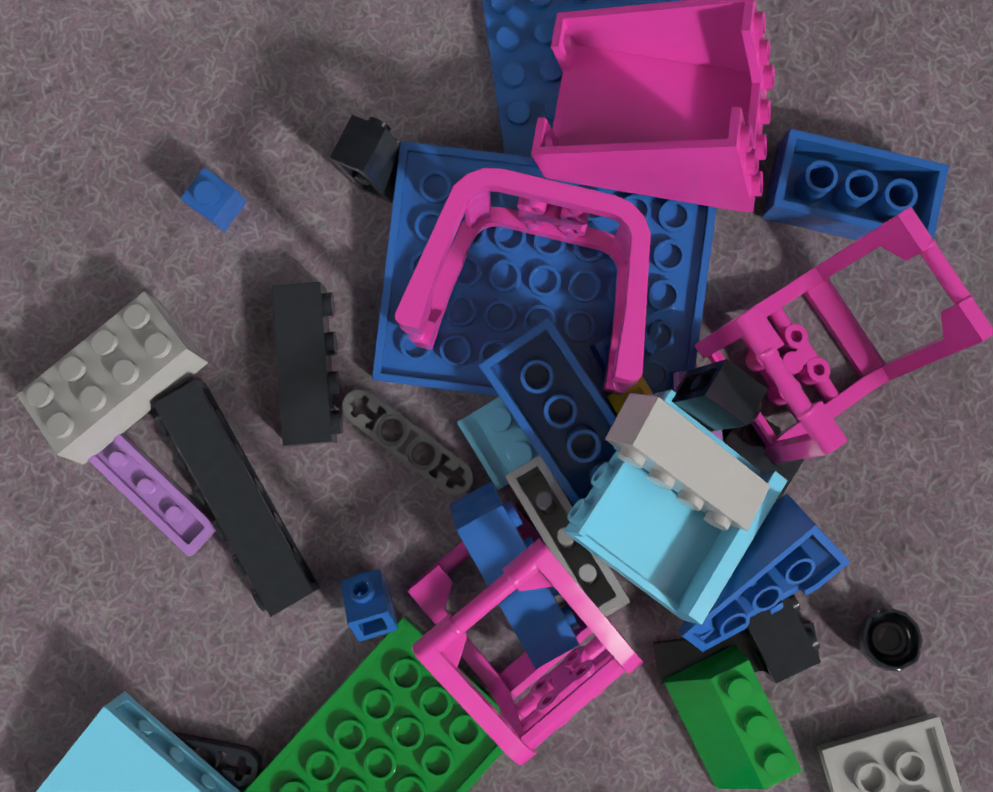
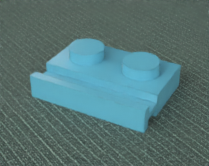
[457,397,539,490]

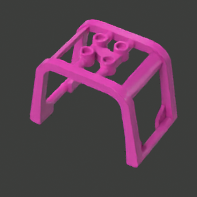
[395,168,651,395]
[694,206,993,464]
[407,501,644,766]

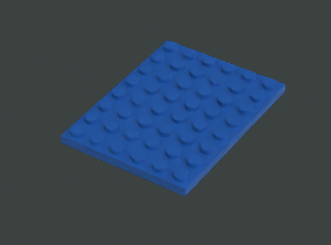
[372,141,717,410]

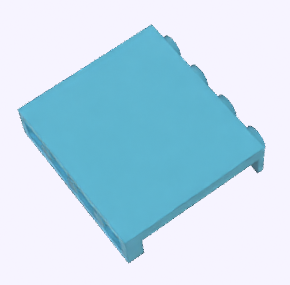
[564,389,787,625]
[36,691,240,792]

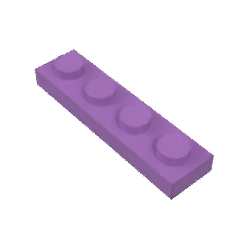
[88,433,216,557]

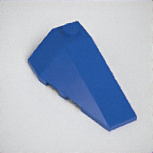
[678,493,850,652]

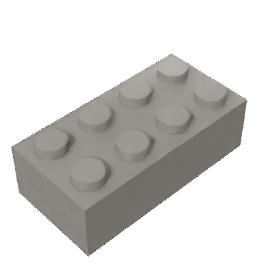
[17,291,208,464]

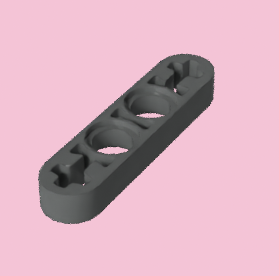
[342,389,474,496]

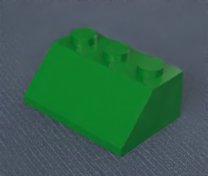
[663,644,802,789]

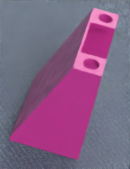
[531,0,775,212]

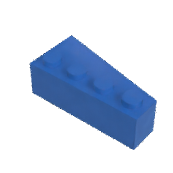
[450,481,580,669]

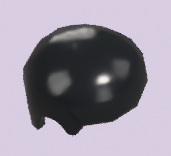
[857,608,923,671]

